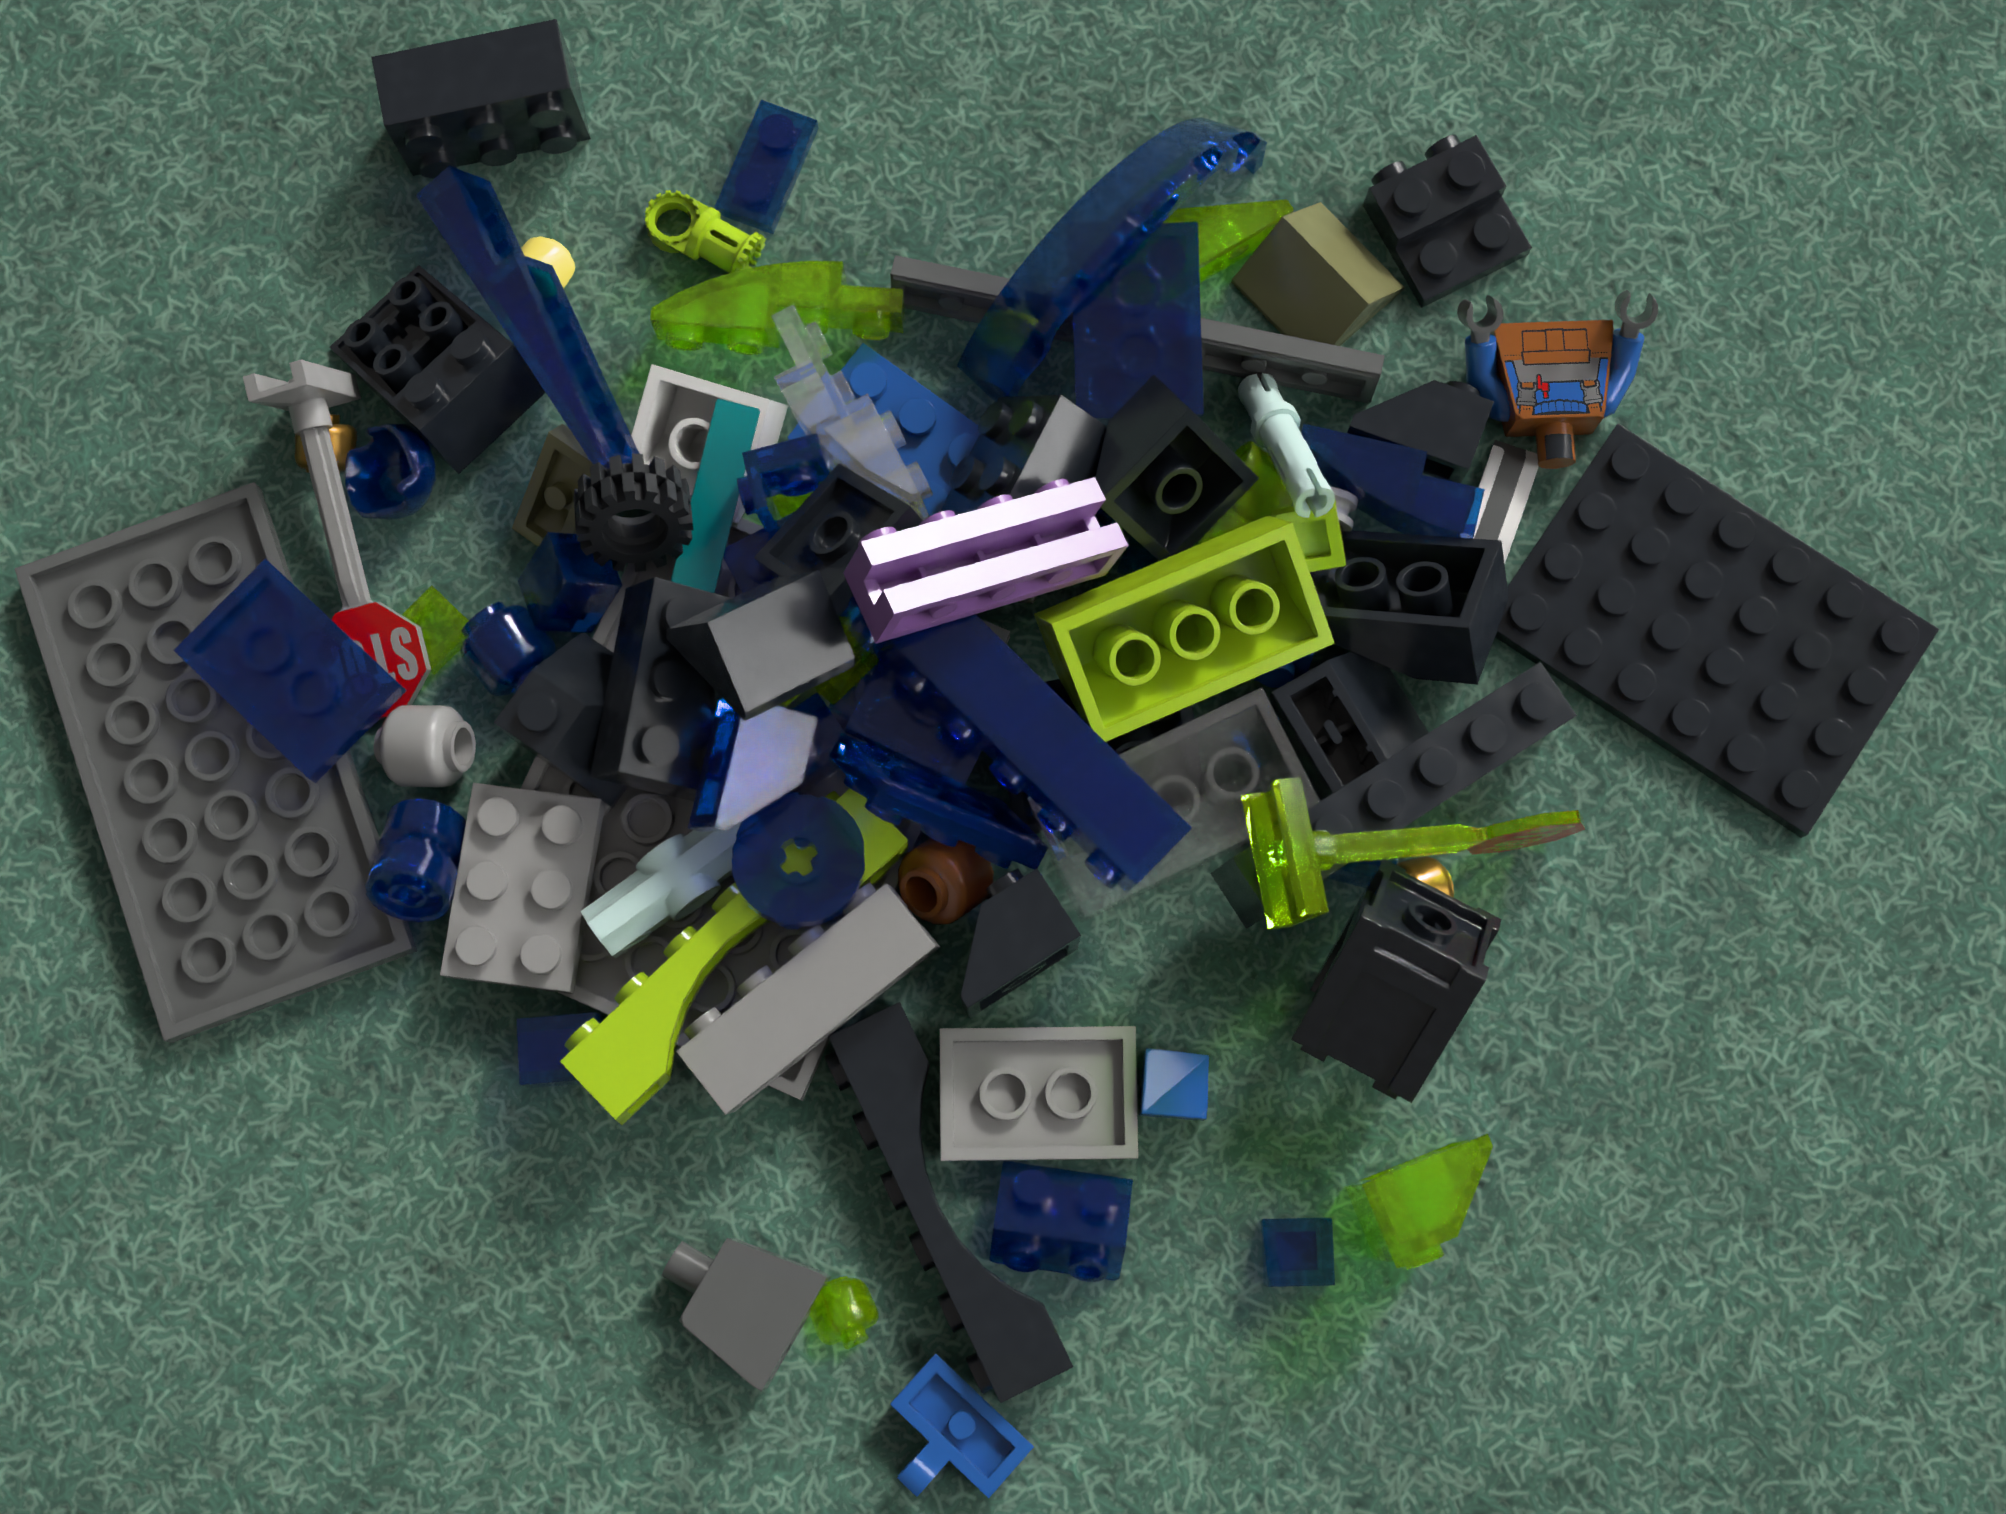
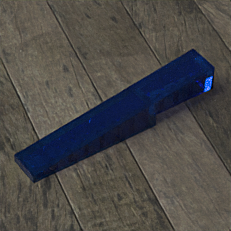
[416,166,640,469]

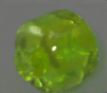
[809,1276,879,1349]

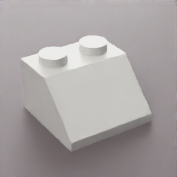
[624,364,788,523]

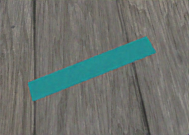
[671,399,760,593]

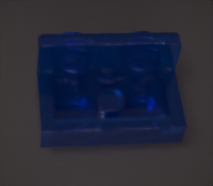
[989,1161,1133,1282]

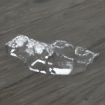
[771,304,933,521]

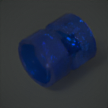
[365,798,466,922]

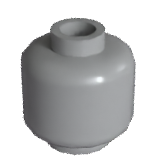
[374,705,476,787]

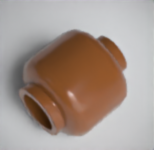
[898,830,994,925]

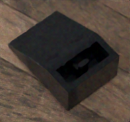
[329,265,549,474]

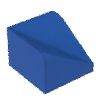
[1139,1048,1209,1121]

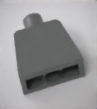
[662,1238,832,1392]

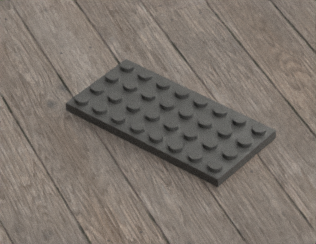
[14,482,417,1043]

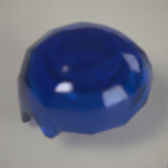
[345,424,436,520]

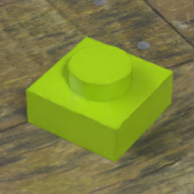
[1272,500,1346,572]

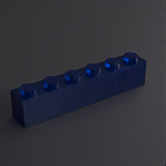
[847,595,1192,893]

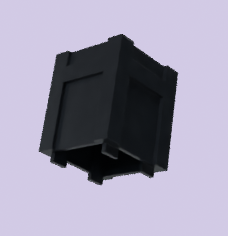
[1291,858,1502,1103]

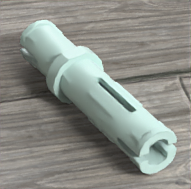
[1238,373,1335,518]

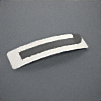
[1461,440,1539,564]

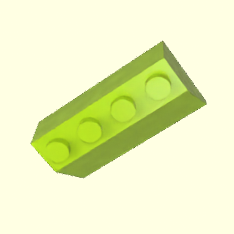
[1034,516,1334,745]

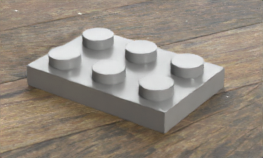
[440,783,605,994]
[940,1026,1138,1161]

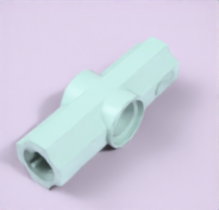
[580,797,775,959]

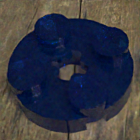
[732,792,865,929]

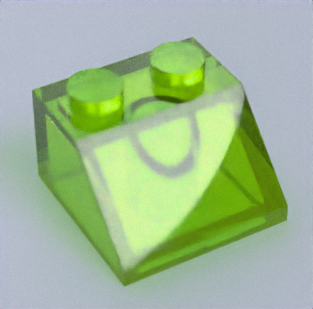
[1345,1134,1493,1270]

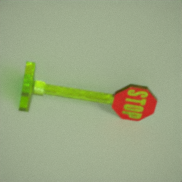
[1241,777,1585,929]

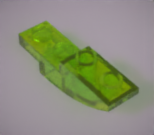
[650,261,905,355]

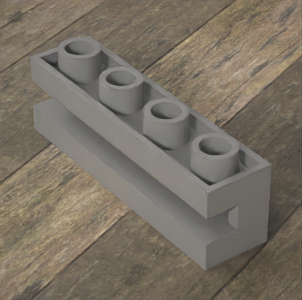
[676,883,940,1115]

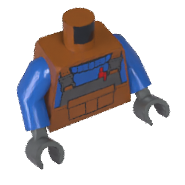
[1457,290,1658,469]

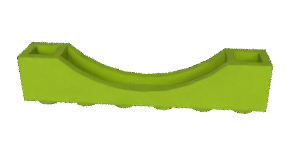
[560,785,908,1125]

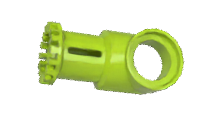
[645,190,766,286]

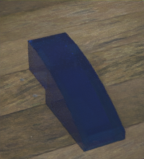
[1301,424,1485,539]

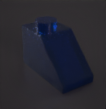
[688,699,818,832]

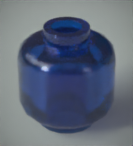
[460,601,556,696]

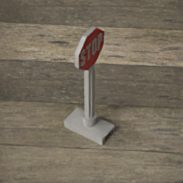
[243,360,431,723]

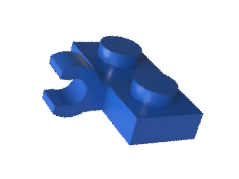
[890,1353,1034,1498]

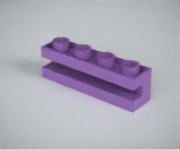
[843,477,1128,643]

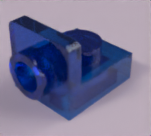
[737,433,831,532]

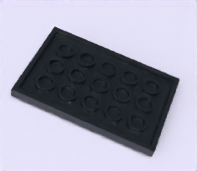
[1495,424,1939,838]

